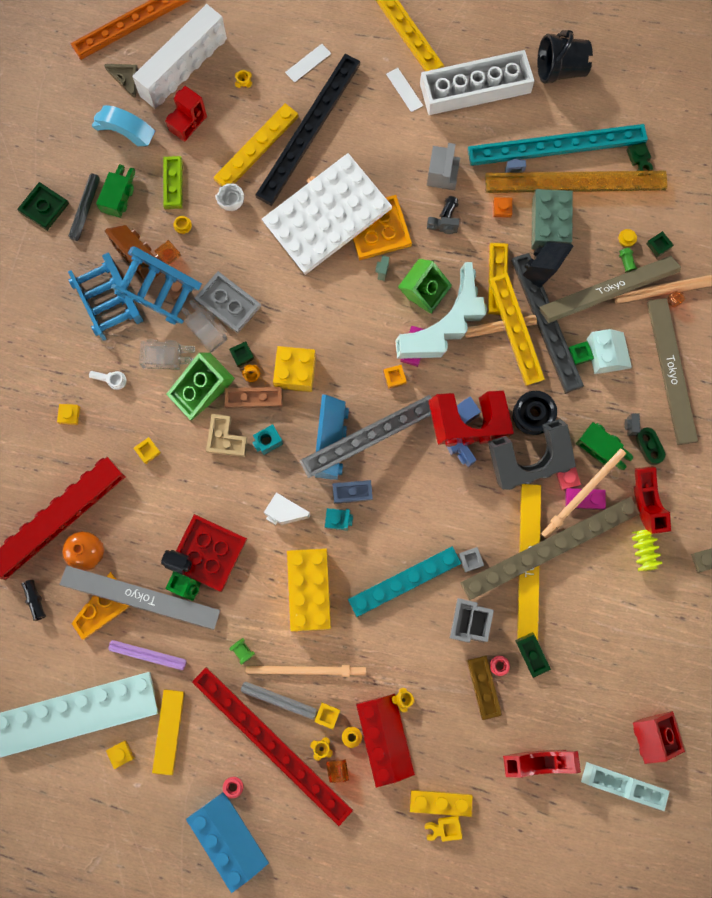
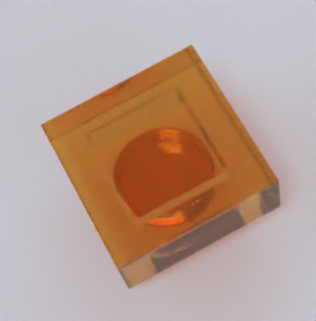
[154,240,181,265]
[326,759,349,783]

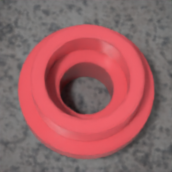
[490,656,510,676]
[223,777,244,798]

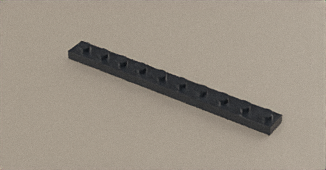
[255,54,360,206]

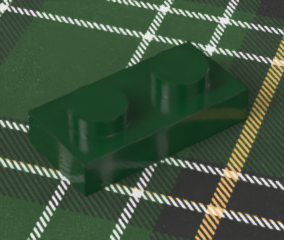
[515,632,551,678]

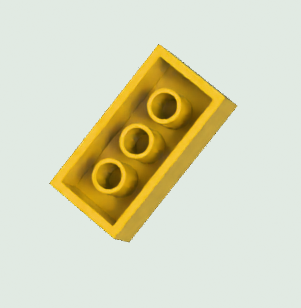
[287,548,331,632]

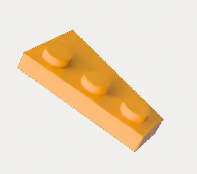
[71,572,131,640]

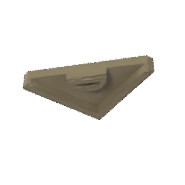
[105,64,138,97]

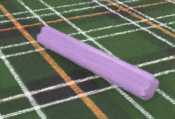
[109,640,186,670]

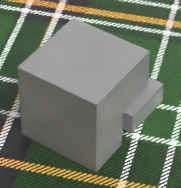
[427,143,460,190]
[449,598,494,643]

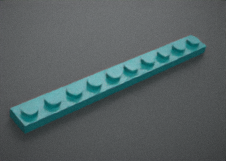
[467,124,648,166]

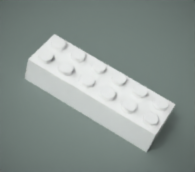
[132,4,227,109]
[420,50,534,115]

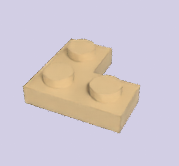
[206,414,247,457]

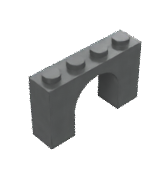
[488,419,576,490]

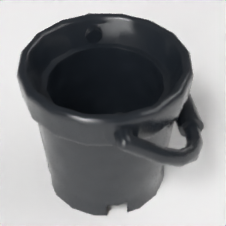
[537,30,593,84]

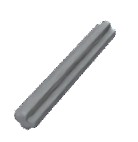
[241,682,317,719]

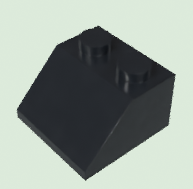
[523,241,574,288]

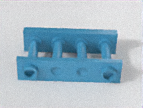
[111,246,202,325]
[68,252,143,340]

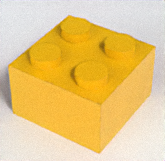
[273,346,316,392]

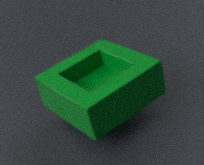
[569,341,594,365]

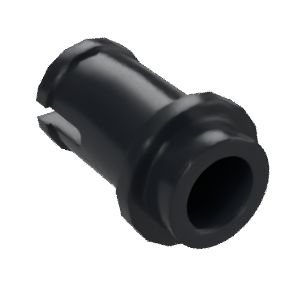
[440,196,459,218]

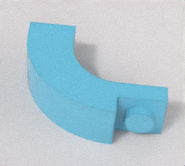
[92,105,155,147]

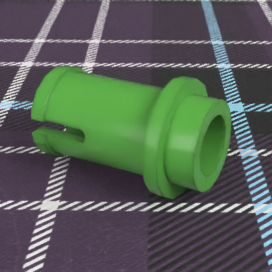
[619,248,637,273]

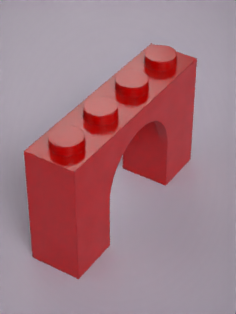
[429,390,514,447]

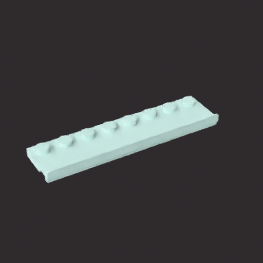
[0,672,159,758]

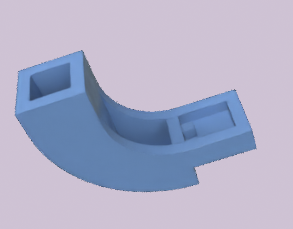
[447,396,481,467]

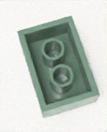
[531,189,573,250]

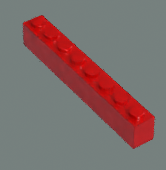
[0,457,126,580]

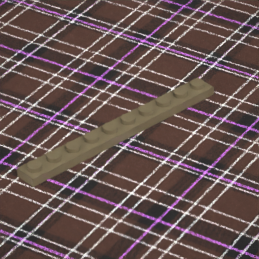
[461,497,640,601]

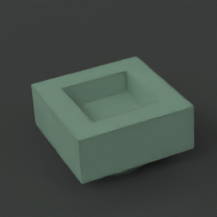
[375,256,390,281]

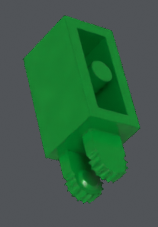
[96,164,135,218]
[575,422,633,470]

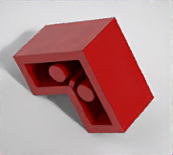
[165,85,207,142]

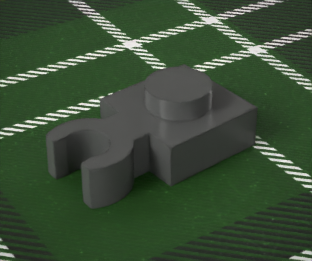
[427,217,460,234]

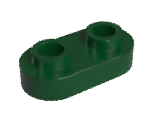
[636,427,666,465]

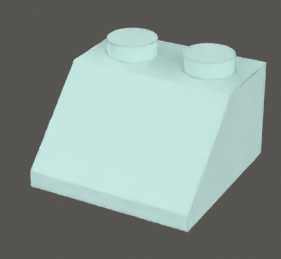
[587,329,632,374]

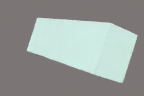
[581,762,670,811]

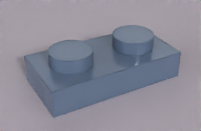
[332,480,373,504]

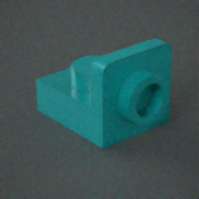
[325,508,353,531]

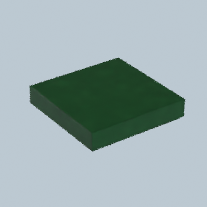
[17,182,69,231]

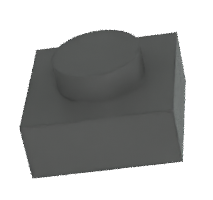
[624,413,640,436]

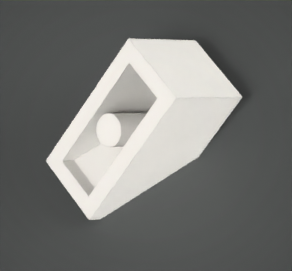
[264,493,310,525]

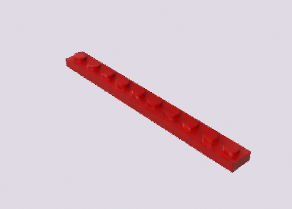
[192,667,353,826]

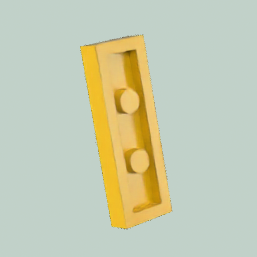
[409,790,473,817]

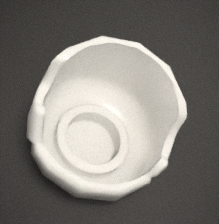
[215,184,245,211]

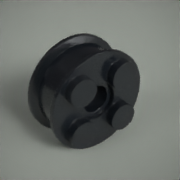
[512,391,557,435]

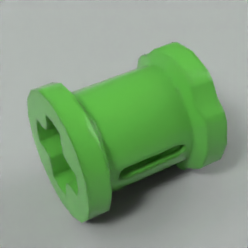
[229,638,255,665]

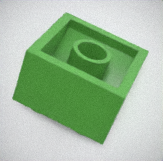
[398,259,452,314]

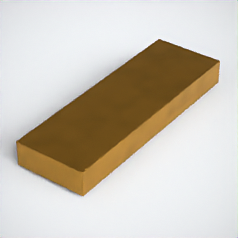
[467,655,502,720]

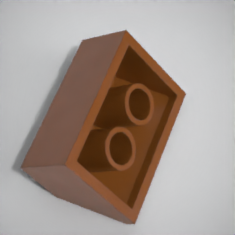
[104,225,163,280]

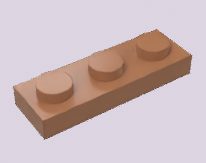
[225,387,282,408]

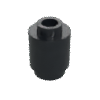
[161,550,192,575]

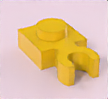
[425,815,463,842]

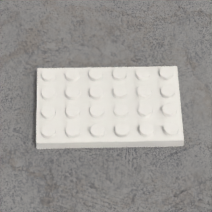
[262,153,392,275]

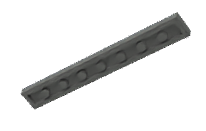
[511,253,584,394]

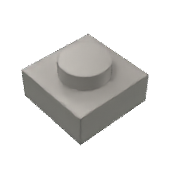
[458,547,484,573]

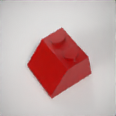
[633,711,685,764]

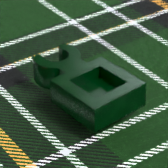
[626,142,653,176]

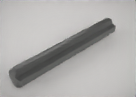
[68,173,100,241]

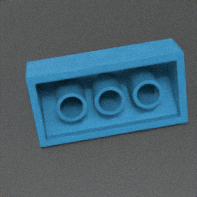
[315,394,349,480]
[186,792,269,893]

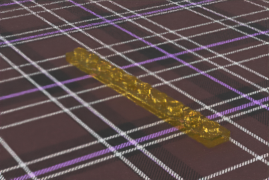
[485,171,668,193]

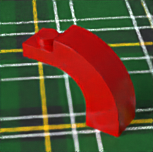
[634,466,671,534]
[503,750,581,778]

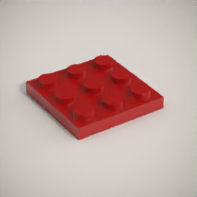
[176,514,247,592]

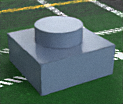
[505,159,526,176]

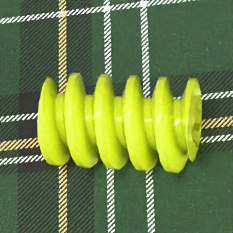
[632,530,663,572]

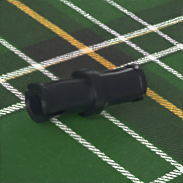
[21,580,46,621]

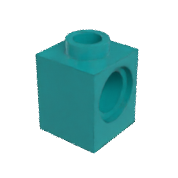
[252,424,283,455]

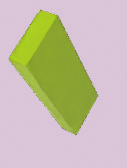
[163,156,183,209]

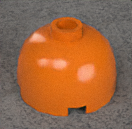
[62,531,104,571]

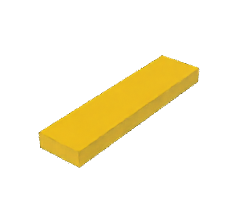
[488,243,508,315]
[152,689,185,775]

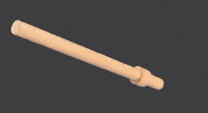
[541,448,626,539]
[246,665,366,677]

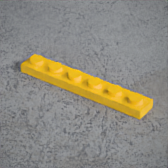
[214,103,299,187]
[489,273,545,386]

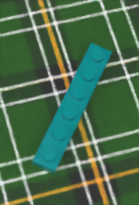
[348,546,462,617]

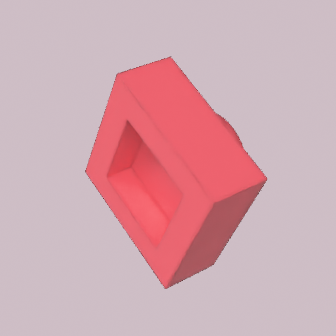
[556,467,581,491]

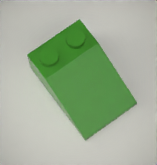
[166,353,235,420]

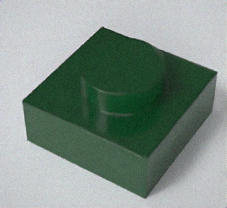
[646,231,674,258]
[229,341,254,367]

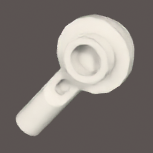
[89,371,127,390]

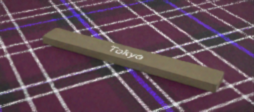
[540,256,681,323]
[647,298,698,445]

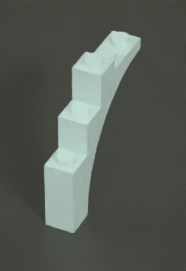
[396,262,487,359]

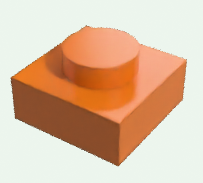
[493,197,512,218]

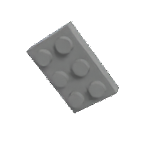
[194,271,261,334]

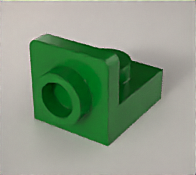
[165,571,201,601]

